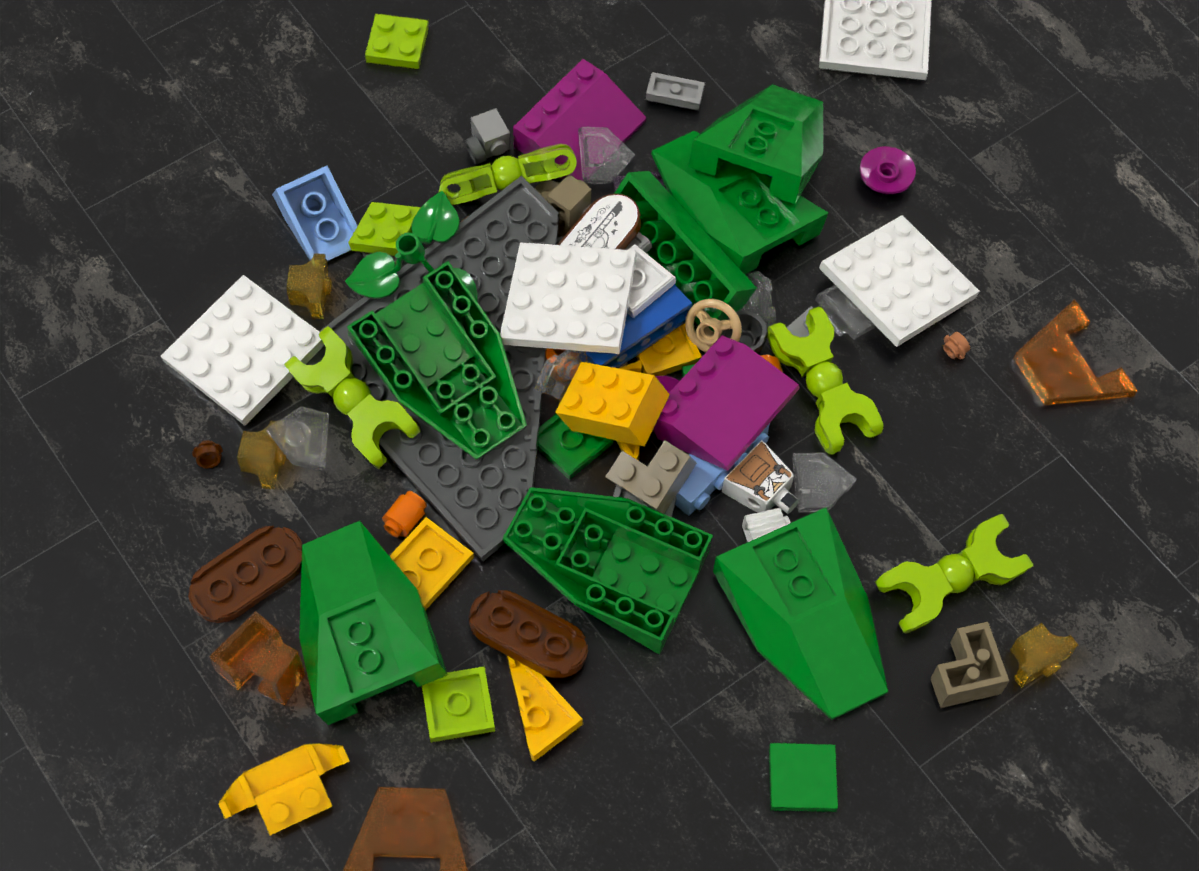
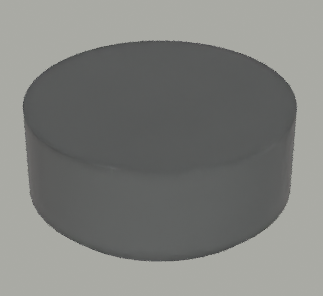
[465,135,487,165]

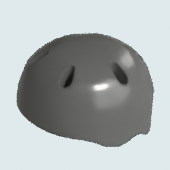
[720,310,767,354]

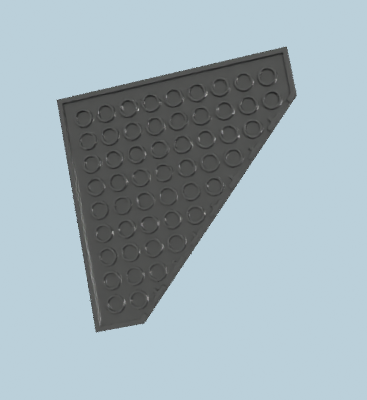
[306,176,559,561]

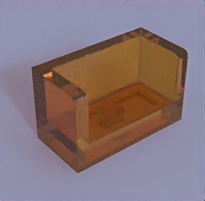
[209,611,283,690]
[249,636,305,706]

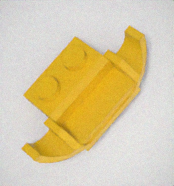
[218,743,349,835]

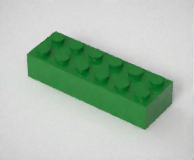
[614,171,757,332]

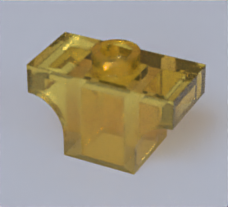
[287,254,332,319]
[237,421,287,490]
[1010,623,1078,688]

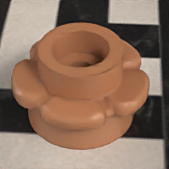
[943,332,970,359]

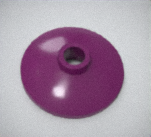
[860,146,916,194]

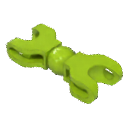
[439,144,577,205]
[767,307,883,454]
[284,326,421,469]
[875,514,1033,634]

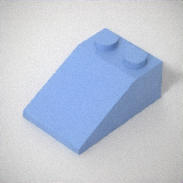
[272,166,357,267]

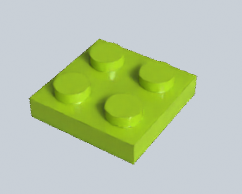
[365,14,429,69]
[348,202,421,256]
[422,666,495,742]

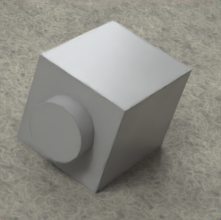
[471,108,510,158]

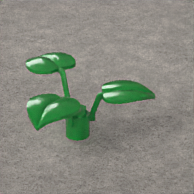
[345,191,478,301]

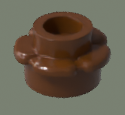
[192,440,223,468]

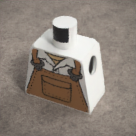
[722,440,799,514]

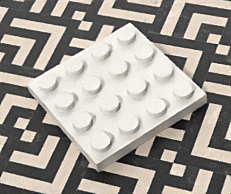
[819,0,931,80]
[819,215,980,347]
[500,242,637,354]
[161,275,324,425]

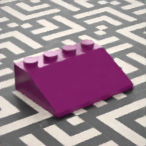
[513,59,646,183]
[654,335,800,471]

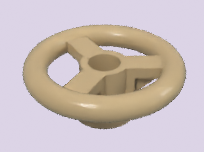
[685,299,742,353]

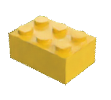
[555,361,670,447]

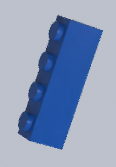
[577,284,692,368]

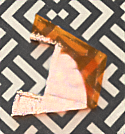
[1013,299,1137,405]
[343,787,468,871]

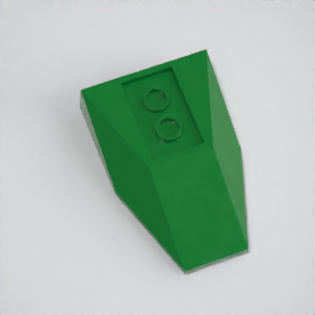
[689,84,823,204]
[651,130,829,274]
[347,261,527,460]
[503,487,713,655]
[713,507,888,720]
[299,521,448,725]

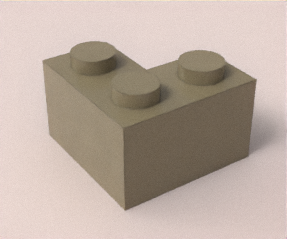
[534,174,592,237]
[605,440,697,514]
[930,622,1009,708]

